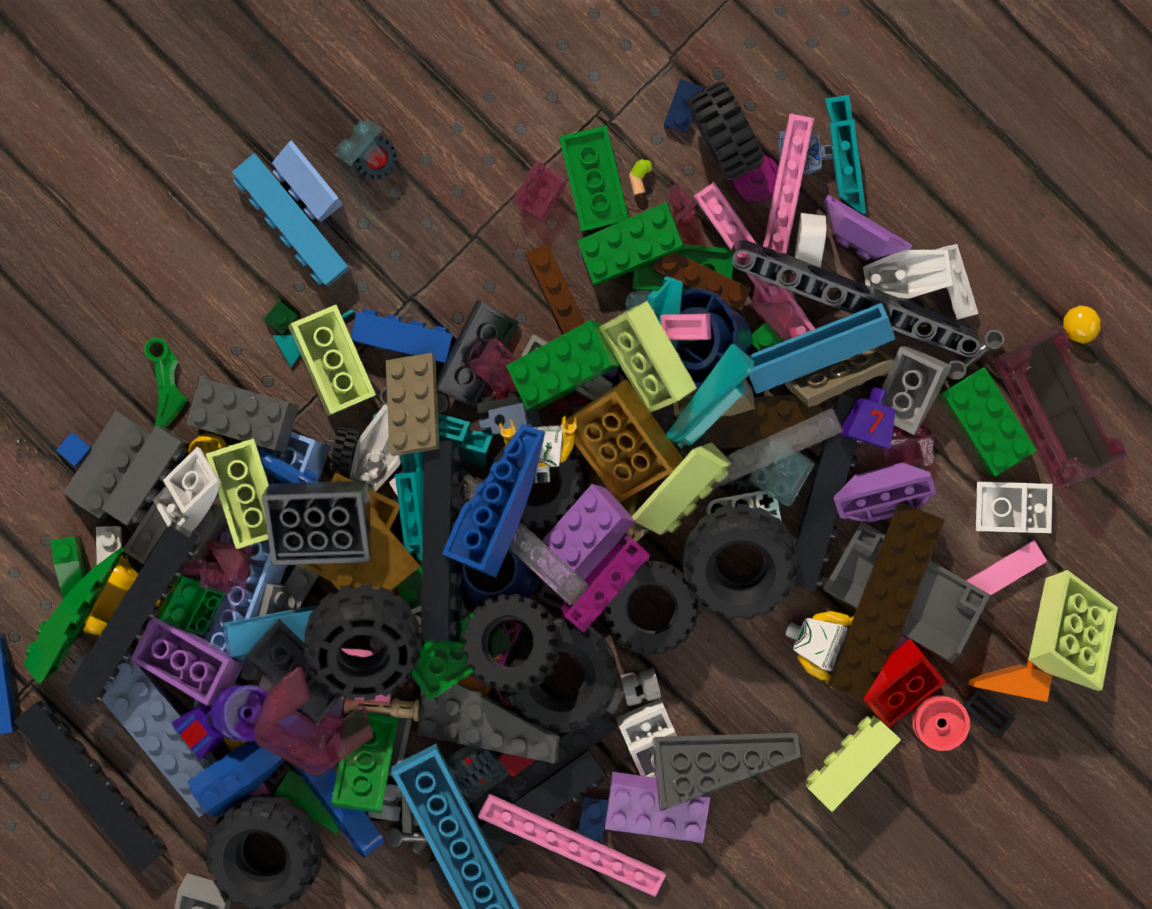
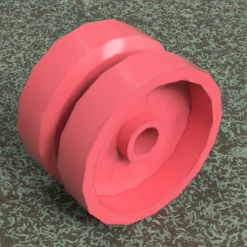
[911,694,970,751]

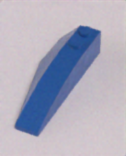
[442,424,545,578]
[187,708,327,818]

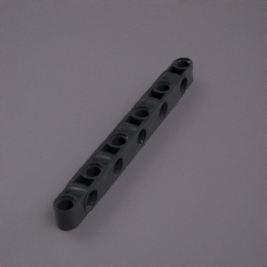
[732,240,981,357]

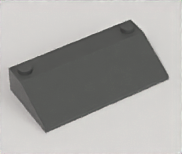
[823,521,990,664]

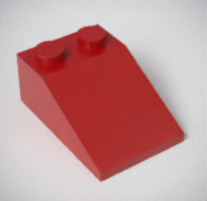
[863,639,946,728]

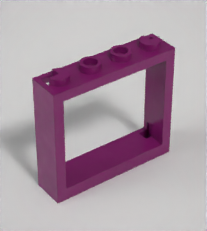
[560,533,650,632]

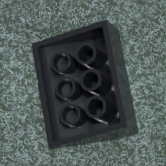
[262,480,371,565]

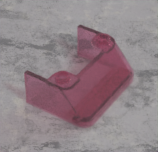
[253,667,373,775]

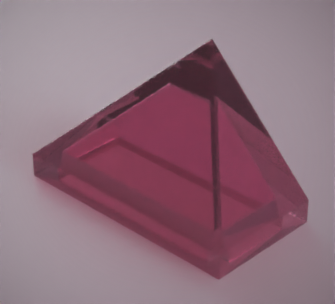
[752,302,790,342]
[207,540,253,584]

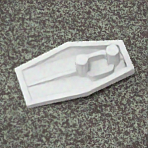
[863,250,953,299]
[350,404,401,492]

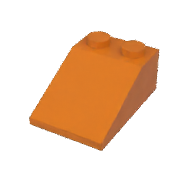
[966,661,1053,702]

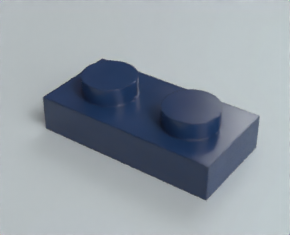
[664,79,703,134]
[578,796,608,844]

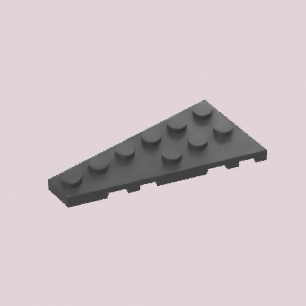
[417,682,560,763]
[652,733,801,812]

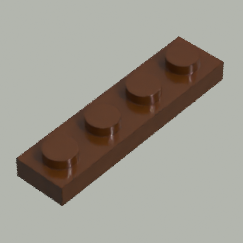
[526,243,585,334]
[652,253,751,312]

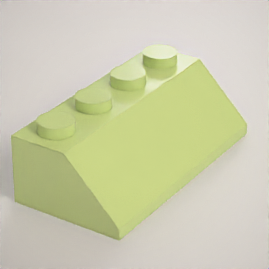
[599,301,697,412]
[288,305,376,416]
[206,439,269,549]
[632,442,732,535]
[806,715,901,812]

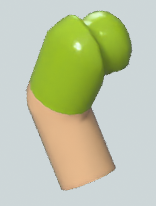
[629,159,653,195]

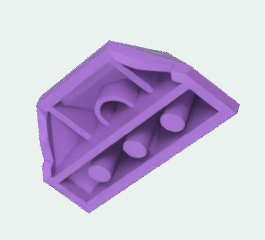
[824,195,913,261]
[834,463,936,523]

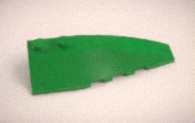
[24,547,125,684]

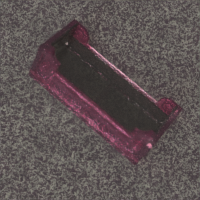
[993,325,1129,491]

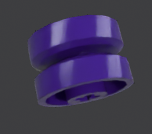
[211,685,276,741]

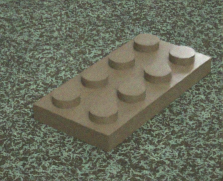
[785,347,895,407]
[386,353,439,456]

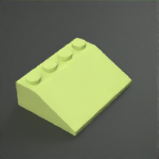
[1028,570,1118,691]

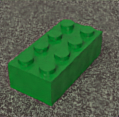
[506,320,620,411]
[938,367,1037,477]

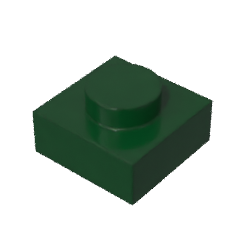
[264,301,299,335]

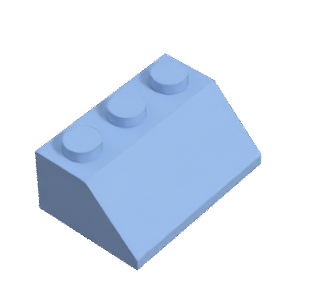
[272,140,343,223]

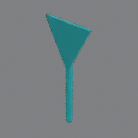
[273,310,355,367]

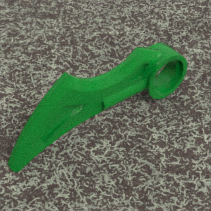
[144,338,188,428]

